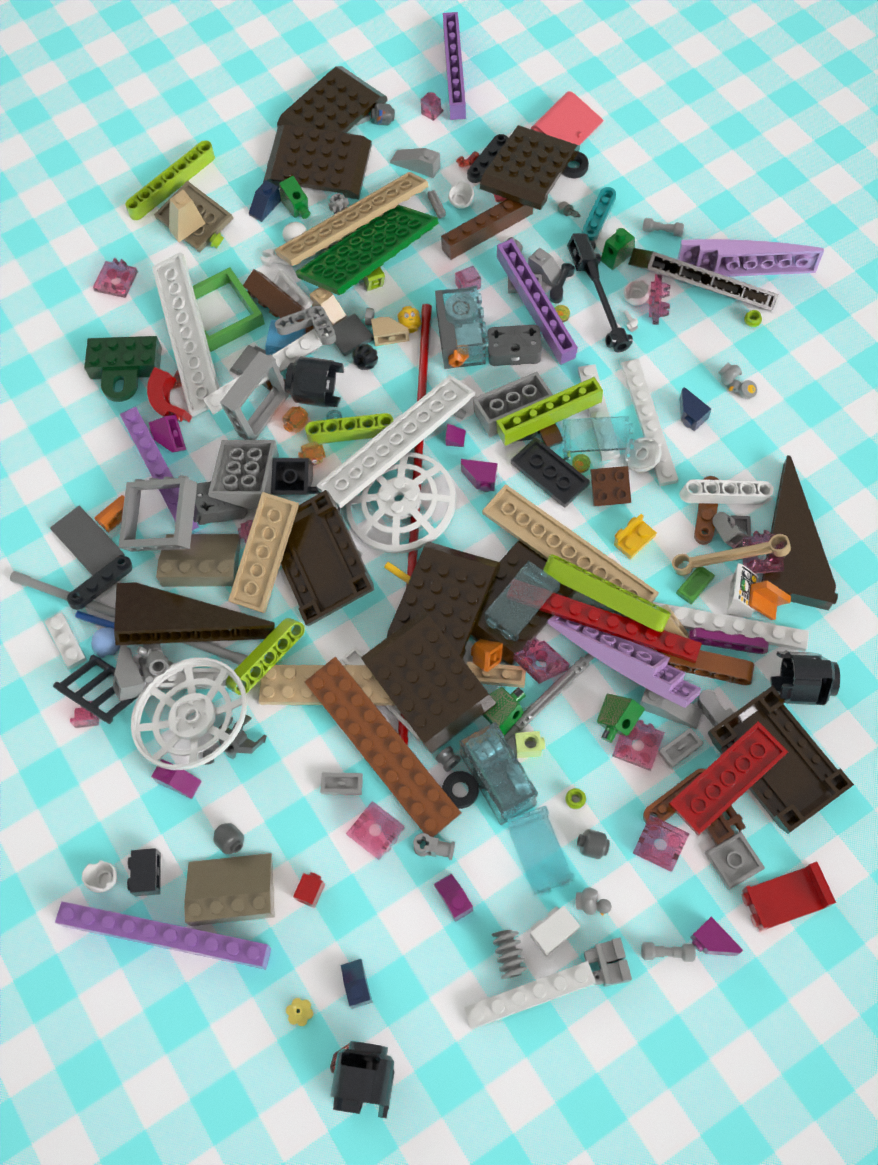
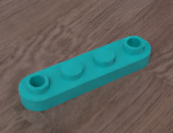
[582,187,616,241]

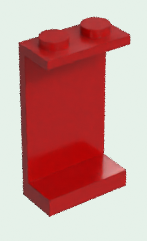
[741,861,837,932]

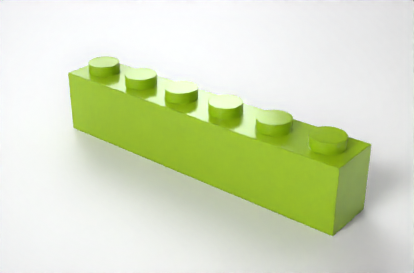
[496,377,603,446]

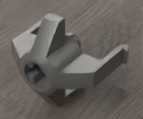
[218,715,267,759]

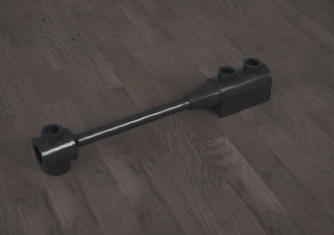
[567,233,633,353]

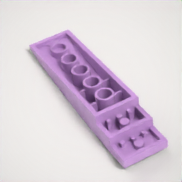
[677,239,824,277]
[547,616,702,708]

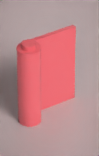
[531,91,604,145]

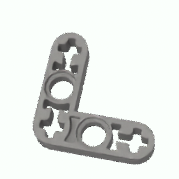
[275,306,336,345]

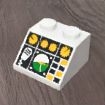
[727,563,758,618]

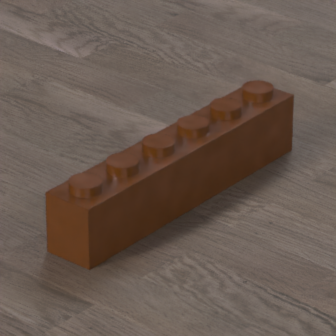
[441,199,533,260]
[243,269,314,333]

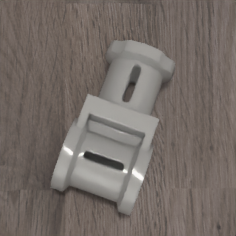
[413,833,455,860]

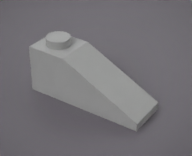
[390,148,441,178]
[640,688,703,729]

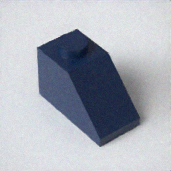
[248,180,281,222]
[679,387,712,431]
[341,959,373,1009]

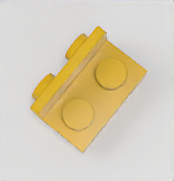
[614,514,657,560]

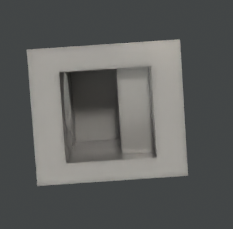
[713,512,748,548]
[697,689,734,727]

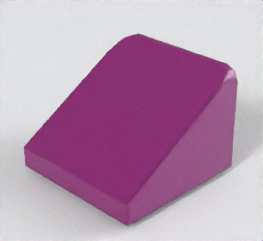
[445,424,466,447]

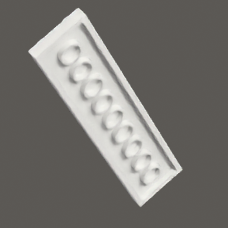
[152,252,219,417]
[316,375,475,509]

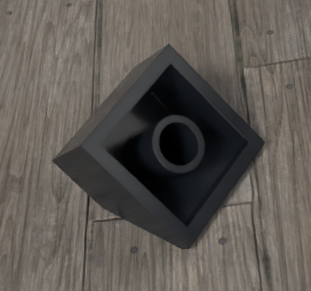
[271,458,314,495]

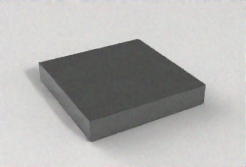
[333,313,374,356]

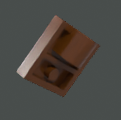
[590,466,631,507]

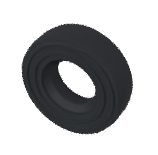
[562,152,589,179]
[442,771,479,809]

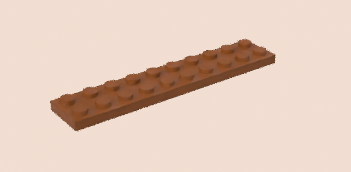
[305,657,462,837]

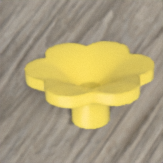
[286,998,313,1026]

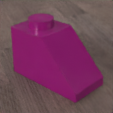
[148,415,187,453]
[461,459,498,492]
[151,759,202,799]
[434,873,473,922]
[690,916,743,956]

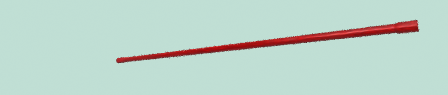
[398,304,432,745]

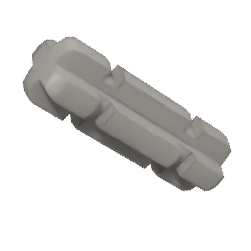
[427,190,446,219]

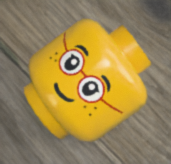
[397,306,422,333]

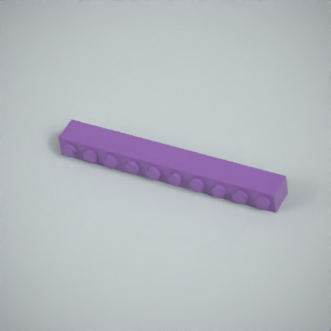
[55,901,272,970]

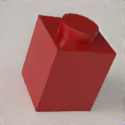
[293,872,325,908]

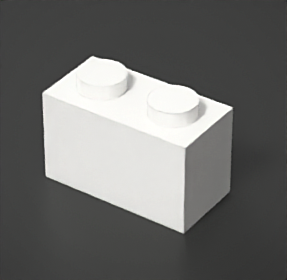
[530,905,581,957]

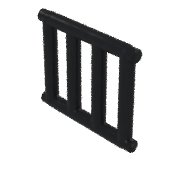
[53,654,138,724]

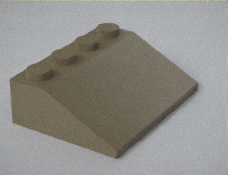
[156,534,241,587]
[184,853,275,926]

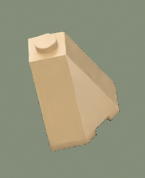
[169,189,206,242]

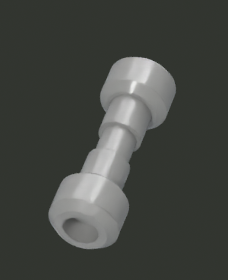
[642,217,684,237]
[641,942,696,962]

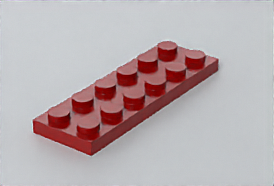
[668,721,788,836]

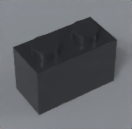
[127,848,161,897]

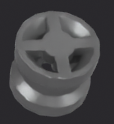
[435,746,461,772]

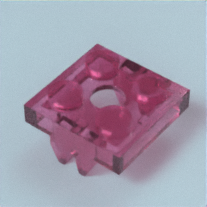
[93,258,138,298]
[649,274,671,325]
[743,530,784,574]
[513,637,570,684]
[612,720,665,771]
[346,801,405,861]
[633,815,689,872]

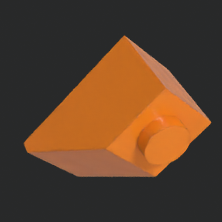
[471,639,503,672]

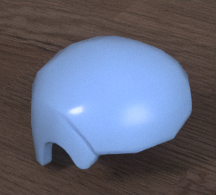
[91,627,120,658]

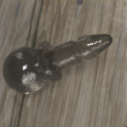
[557,201,581,218]

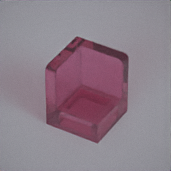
[455,266,481,294]
[70,701,99,728]

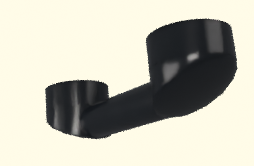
[549,263,575,304]

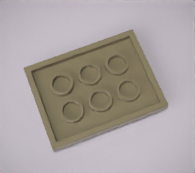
[154,181,234,253]

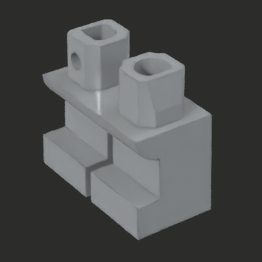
[584,937,632,987]

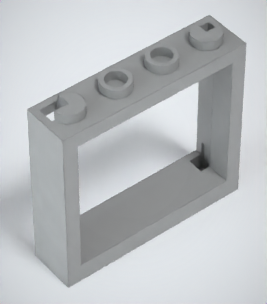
[220,351,290,440]
[118,475,197,552]

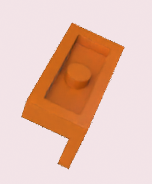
[94,495,125,533]
[749,580,791,620]

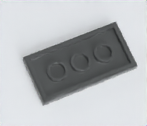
[50,505,125,576]

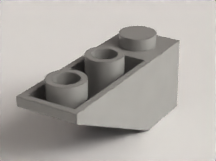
[112,645,146,701]

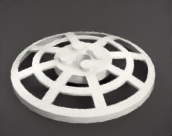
[346,452,456,554]
[131,658,247,770]

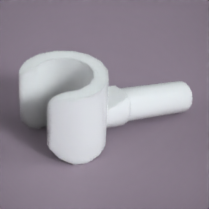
[624,310,638,332]

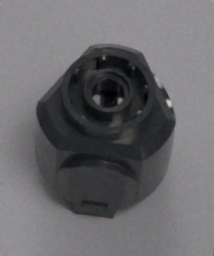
[285,356,344,408]
[770,650,840,705]
[330,1041,395,1119]

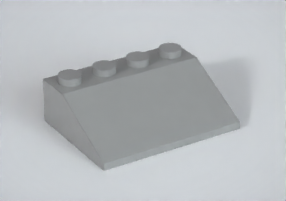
[208,440,279,509]

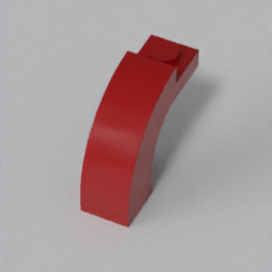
[147,367,193,423]

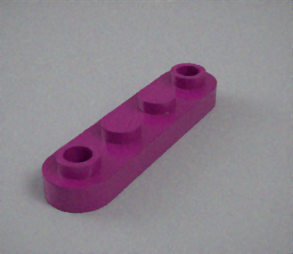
[689,627,769,654]

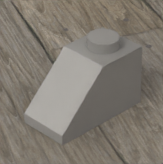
[528,247,562,287]

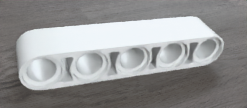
[679,479,774,504]

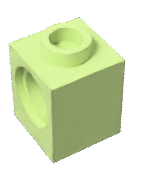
[515,731,545,758]

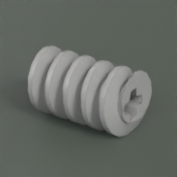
[491,930,527,979]

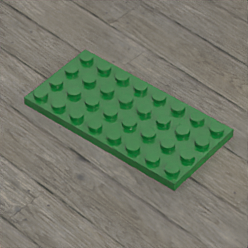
[295,204,439,295]

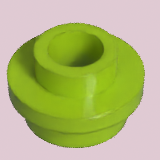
[209,232,224,249]
[744,310,762,327]
[565,788,586,809]

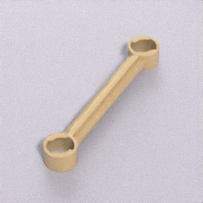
[672,534,791,576]

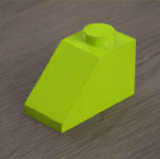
[363,267,385,292]

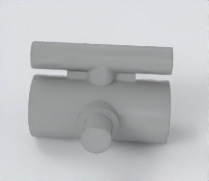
[136,644,173,683]

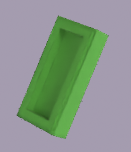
[676,566,715,605]

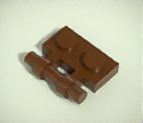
[705,805,746,845]

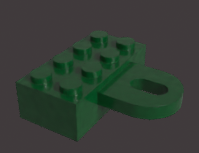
[84,336,162,402]

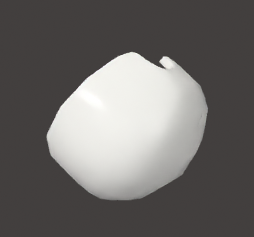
[448,181,474,209]
[282,221,307,242]
[624,280,650,306]
[82,860,117,893]

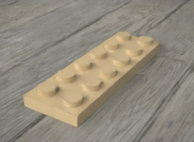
[228,492,299,613]

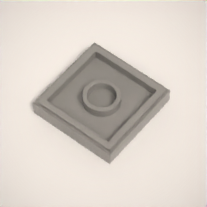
[705,831,765,890]

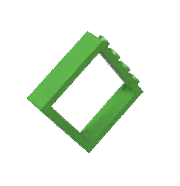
[193,267,265,352]

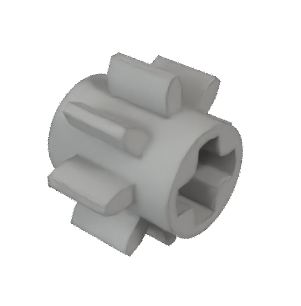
[328,193,349,214]

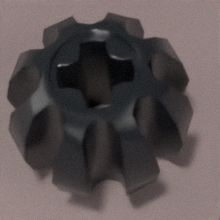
[352,344,378,370]

